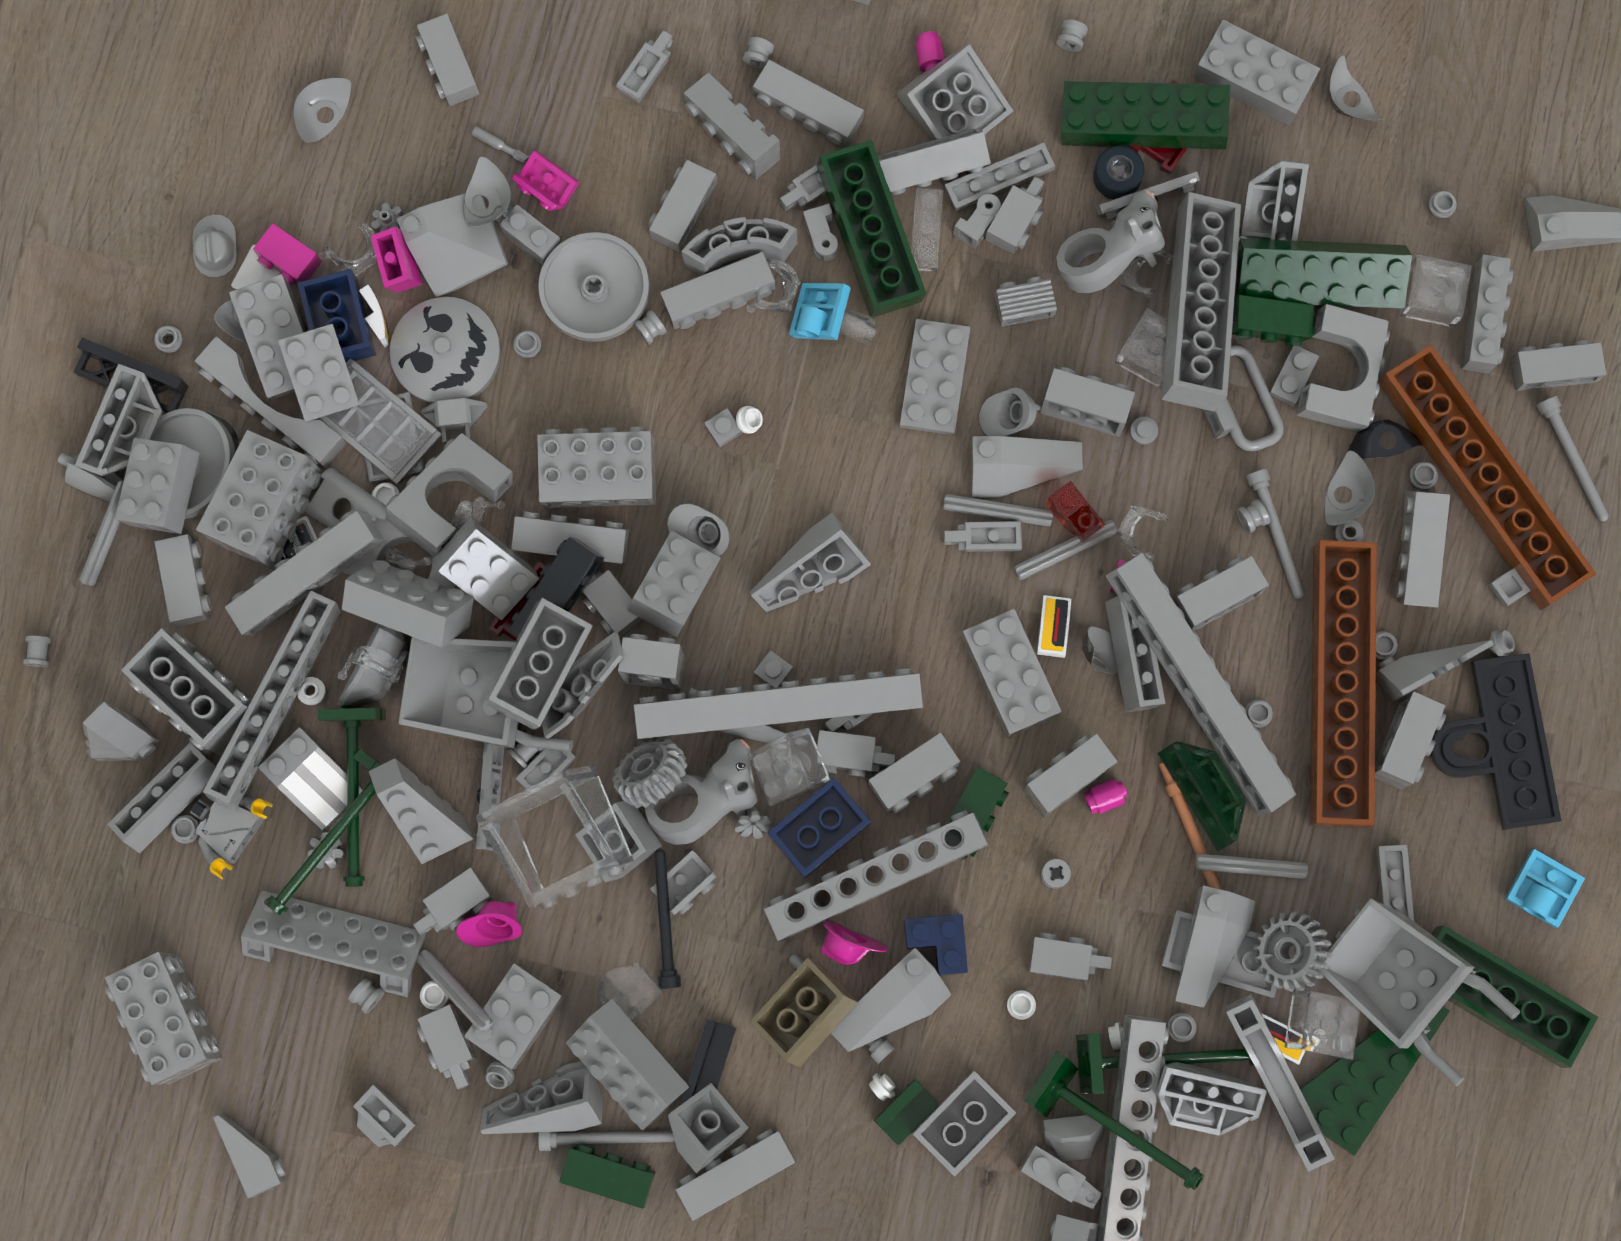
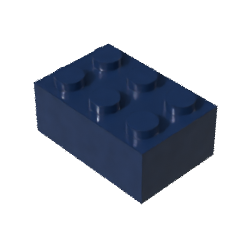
[297,269,376,362]
[768,778,871,879]

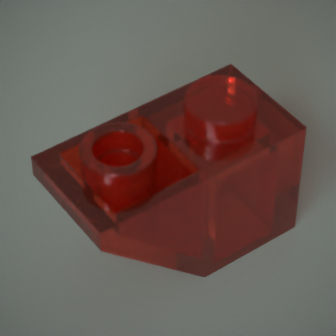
[1046,481,1106,542]

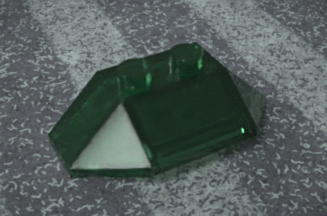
[1157,741,1246,851]

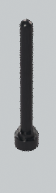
[654,849,681,989]

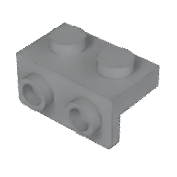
[650,850,717,915]

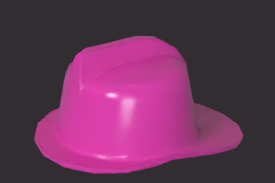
[456,901,522,947]
[821,920,888,965]

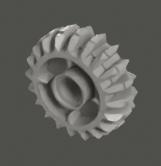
[612,737,687,808]
[1253,912,1332,992]

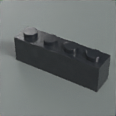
[508,537,605,638]

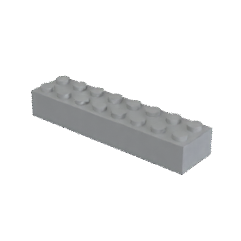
[1161,192,1241,412]

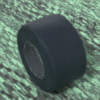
[1093,146,1144,200]

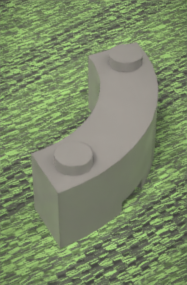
[681,217,798,276]

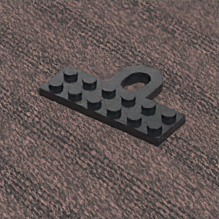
[1431,653,1562,830]

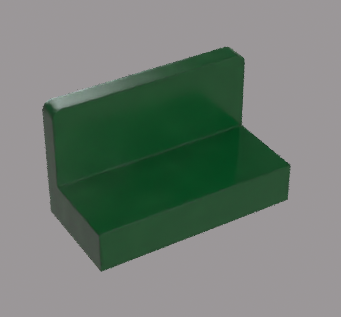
[874,1079,938,1145]

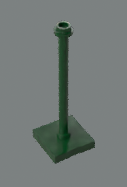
[318,708,386,887]
[267,749,382,915]
[1076,1033,1254,1094]
[1024,1051,1204,1190]

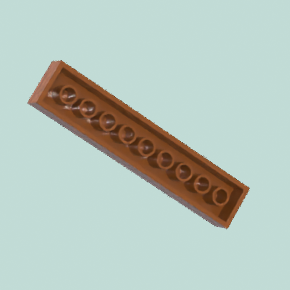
[1378,345,1596,610]
[1310,540,1377,829]

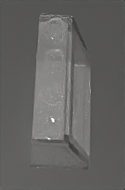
[475,765,634,910]

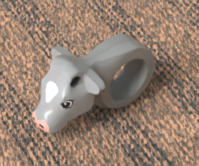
[1056,190,1165,293]
[645,739,757,845]

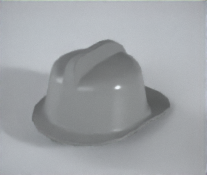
[192,214,237,278]
[979,387,1041,436]
[667,504,730,556]

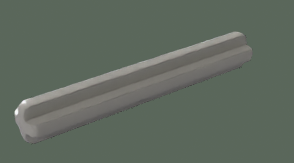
[79,481,124,586]
[943,494,1053,527]
[1014,520,1118,580]
[1195,854,1308,879]
[416,950,493,1032]

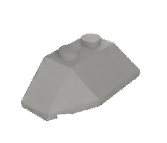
[1241,160,1309,241]
[75,364,163,476]
[336,624,410,709]
[1156,1062,1267,1136]

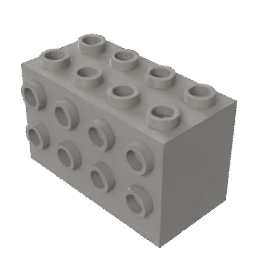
[537,427,656,509]
[196,430,322,569]
[121,628,252,755]
[105,952,223,1085]

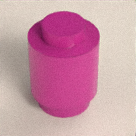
[915,31,945,72]
[1083,778,1128,814]

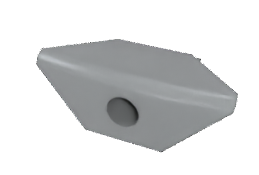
[421,398,488,443]

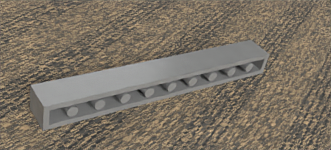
[1105,553,1297,816]
[634,668,923,739]

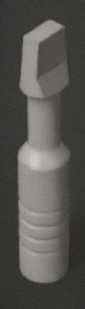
[472,126,529,163]

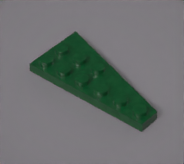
[1300,1006,1450,1156]

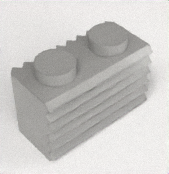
[995,277,1057,327]

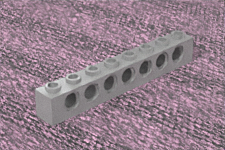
[203,591,341,811]
[764,810,990,941]
[1097,1015,1169,1241]

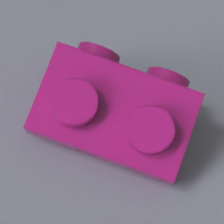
[512,151,580,211]

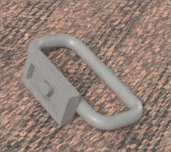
[1203,344,1284,452]

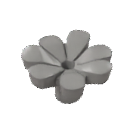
[371,203,403,232]
[735,807,772,839]
[308,832,345,869]

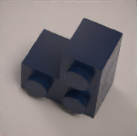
[904,914,968,976]

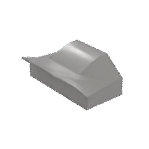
[353,1085,417,1148]
[1043,1115,1103,1162]

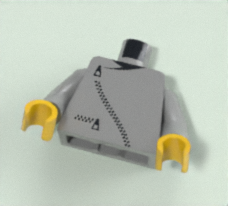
[190,795,273,879]

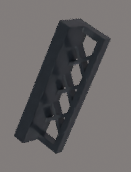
[74,338,189,413]
[671,1019,736,1133]

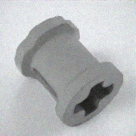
[23,636,52,667]
[507,731,544,769]

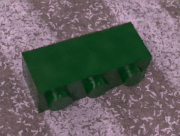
[1232,295,1314,346]
[946,767,1009,860]
[559,1144,655,1209]

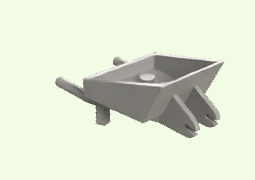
[398,637,583,751]
[1320,898,1520,1086]

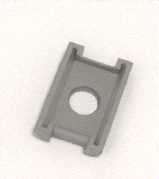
[305,468,387,528]

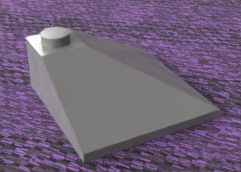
[896,44,1013,140]
[397,193,508,298]

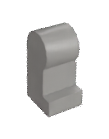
[953,194,1001,249]
[803,204,838,262]

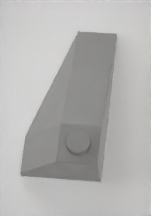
[1524,195,1621,252]
[542,632,623,739]
[83,702,160,761]
[1174,886,1255,1008]
[830,948,951,1052]
[480,1061,603,1134]

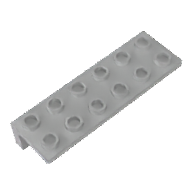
[241,891,425,997]

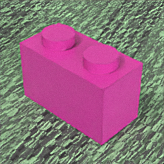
[253,223,322,285]
[371,227,422,293]

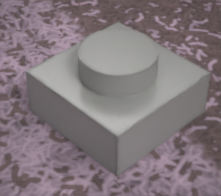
[704,409,743,448]
[1489,568,1531,608]
[754,650,793,688]

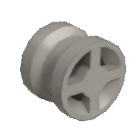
[1056,20,1088,52]
[742,37,775,69]
[634,310,667,345]
[1236,499,1270,534]
[1040,859,1071,889]
[348,977,385,1014]

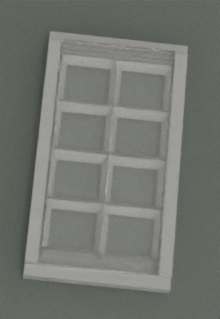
[319,358,442,485]

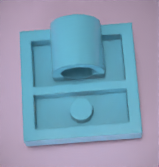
[789,283,851,340]
[1505,849,1585,928]

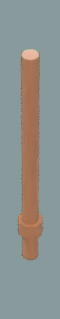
[1159,761,1222,890]

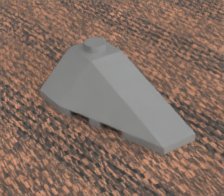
[971,436,1083,499]
[750,512,871,612]
[1376,640,1494,704]

